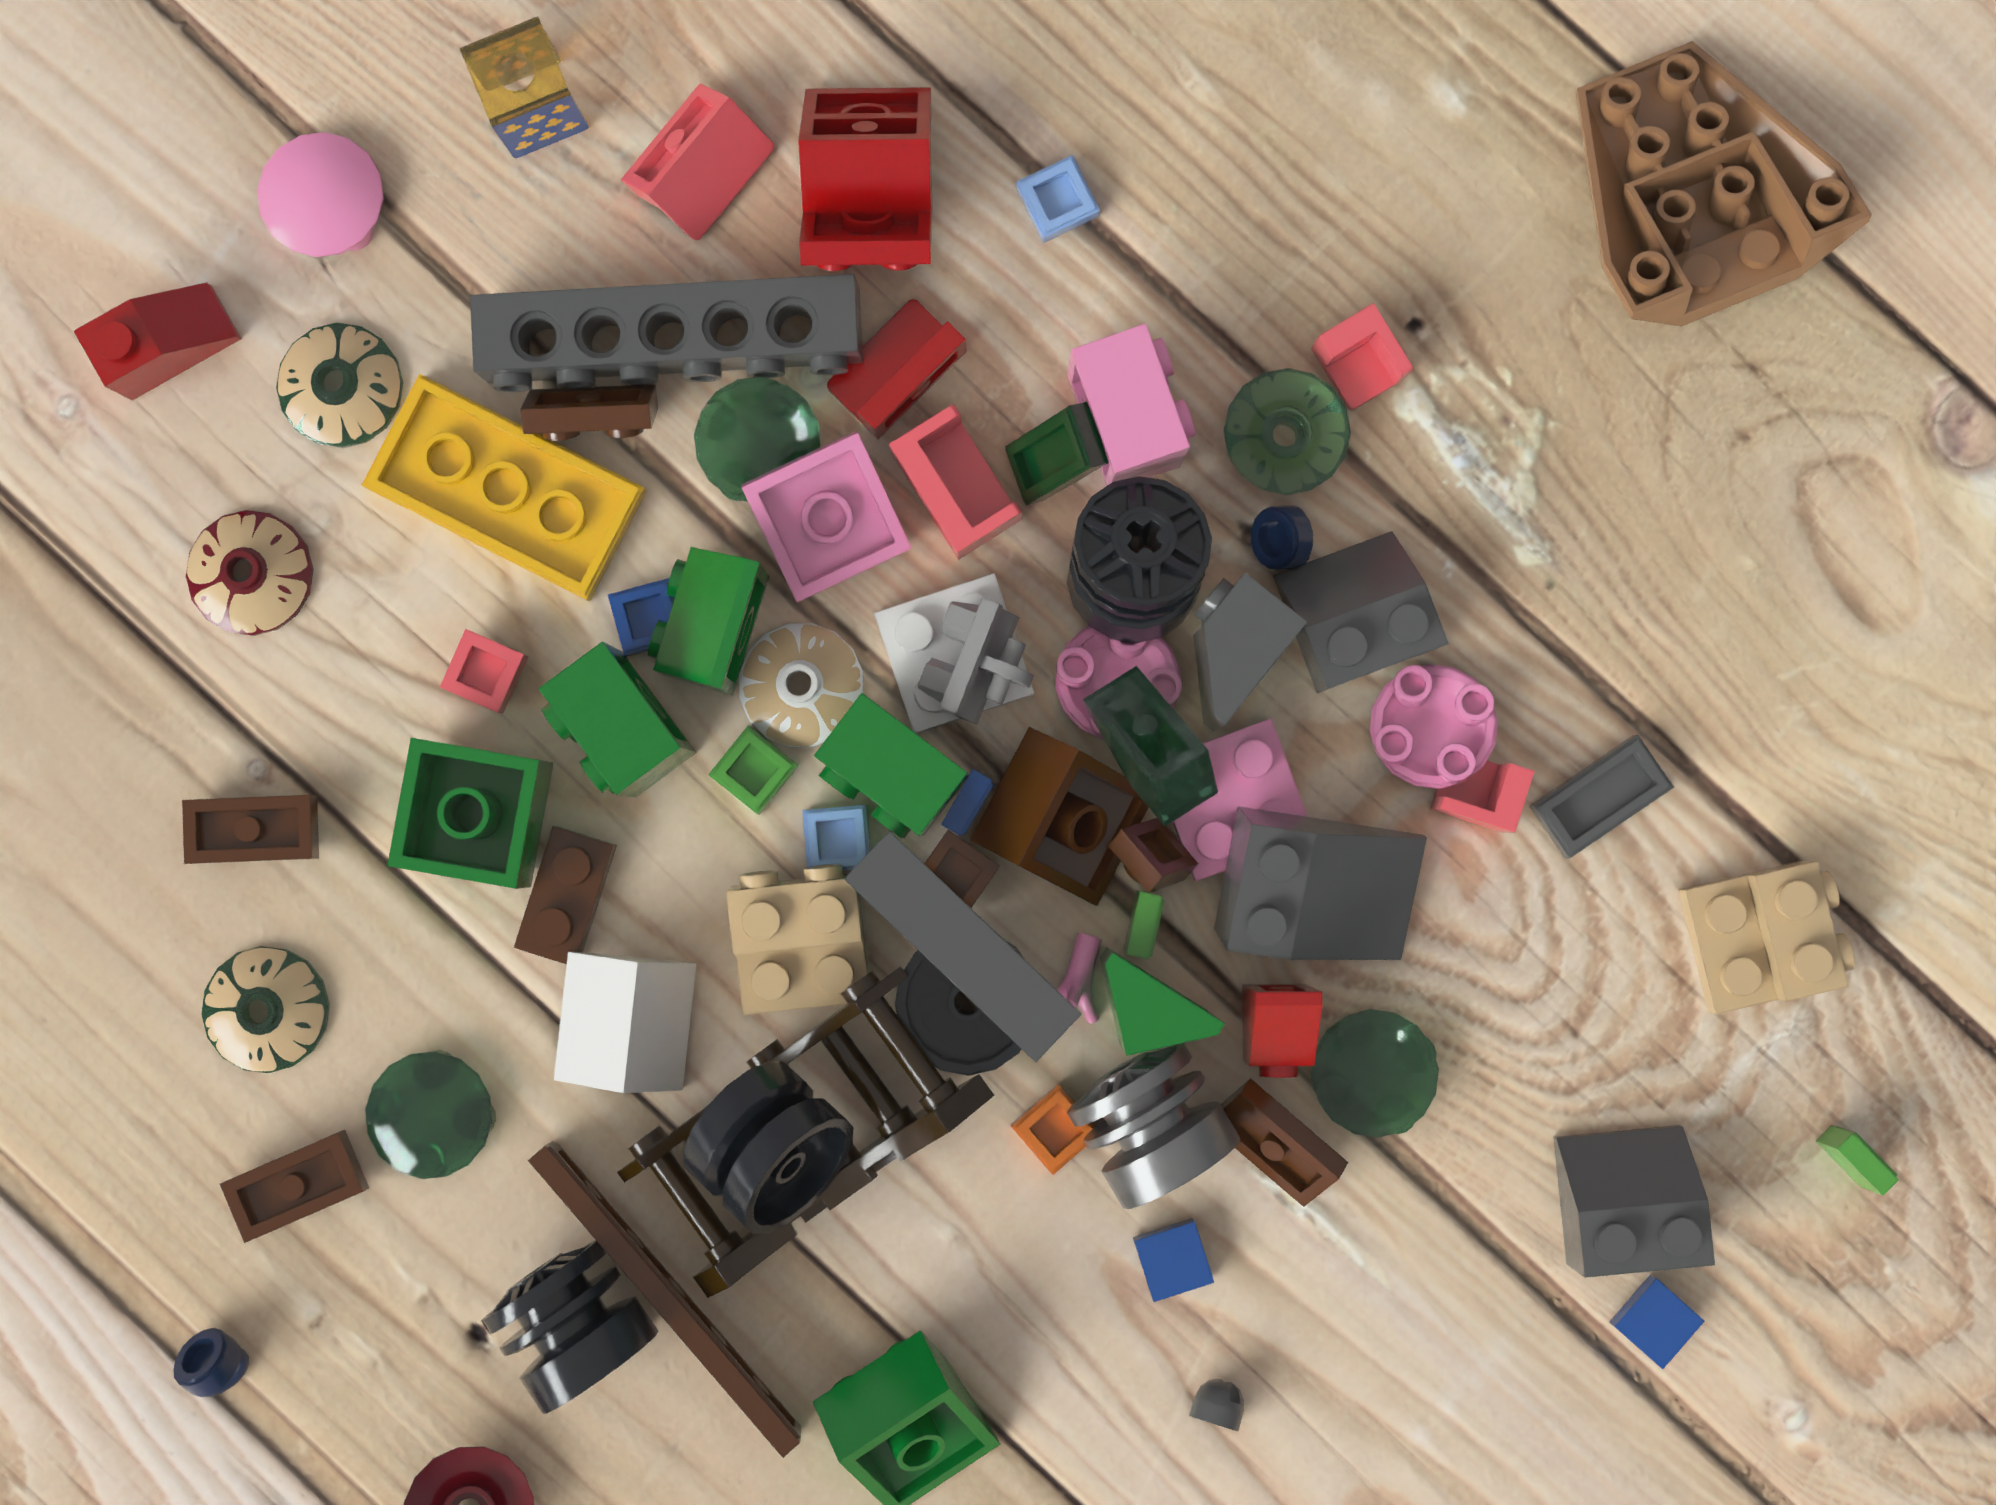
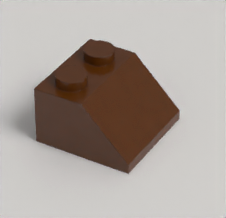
[970,727,1155,906]

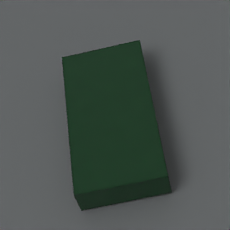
[1005,402,1109,506]

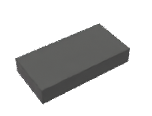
[1529,735,1674,859]

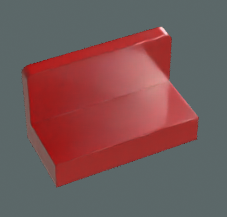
[827,299,967,440]

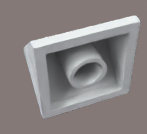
[554,951,696,1093]

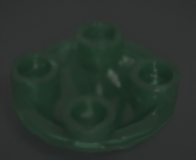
[694,377,820,502]
[1311,1009,1439,1138]
[365,1050,496,1179]

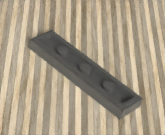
[844,831,1082,1062]

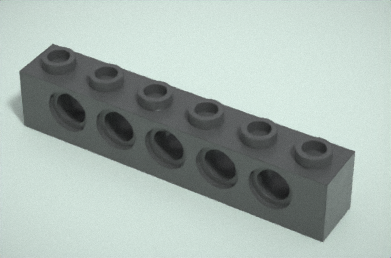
[470,274,863,392]

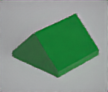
[1100,947,1225,1056]

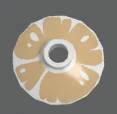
[739,623,864,747]

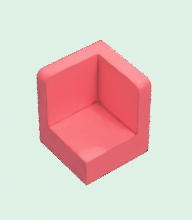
[1311,303,1413,410]
[1430,761,1535,833]

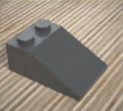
[1214,806,1427,960]

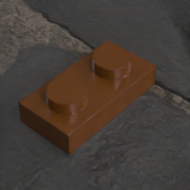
[520,384,658,441]
[182,795,319,864]
[514,826,617,964]
[1221,1078,1349,1207]
[220,1130,369,1243]

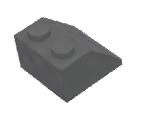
[1273,531,1449,693]
[1193,573,1307,731]
[1553,1125,1715,1278]

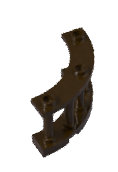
[617,967,995,1298]

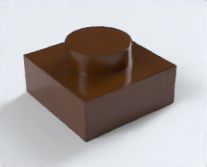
[1108,817,1199,893]
[924,830,1000,908]

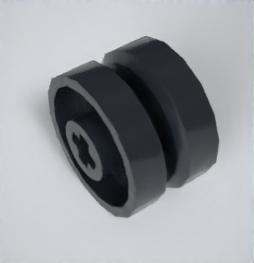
[895,938,1025,1076]
[683,1061,854,1234]

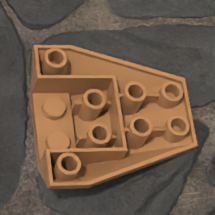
[1576,41,1872,327]

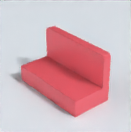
[620,83,774,240]

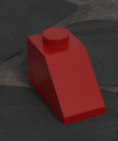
[74,282,242,400]
[1242,984,1323,1078]

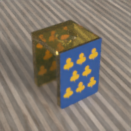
[460,16,589,158]

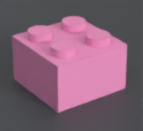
[1067,323,1195,485]

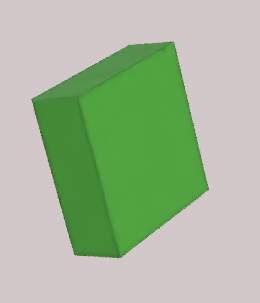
[708,725,799,815]
[1123,890,1164,959]
[1816,1126,1899,1196]

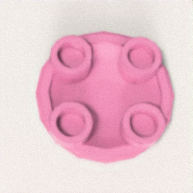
[257,132,384,257]
[1055,626,1182,742]
[1370,664,1498,789]

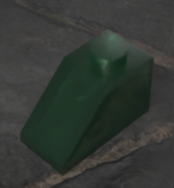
[1083,666,1218,827]

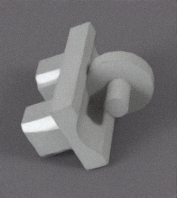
[918,598,1034,724]

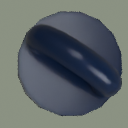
[1251,505,1313,570]
[173,1328,249,1397]

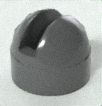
[1189,1379,1244,1431]

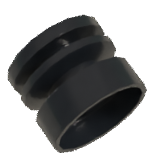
[1067,476,1212,643]
[481,1240,659,1414]

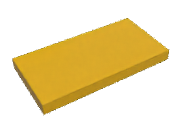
[361,374,647,602]

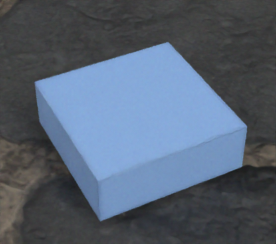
[1016,155,1100,243]
[802,805,871,871]

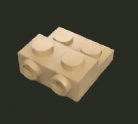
[1678,861,1855,1015]
[726,864,868,1015]

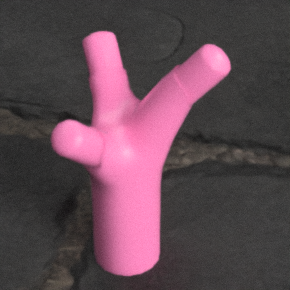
[1057,933,1102,1024]

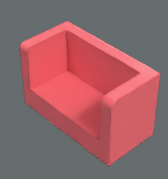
[889,404,1023,560]

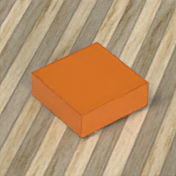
[1011,1083,1096,1175]

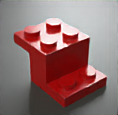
[798,87,933,271]

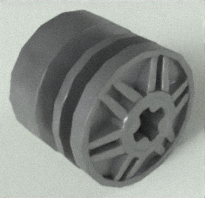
[1067,1043,1240,1209]

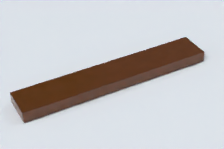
[528,1141,802,1458]

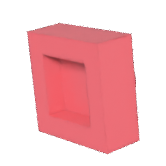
[440,629,529,714]

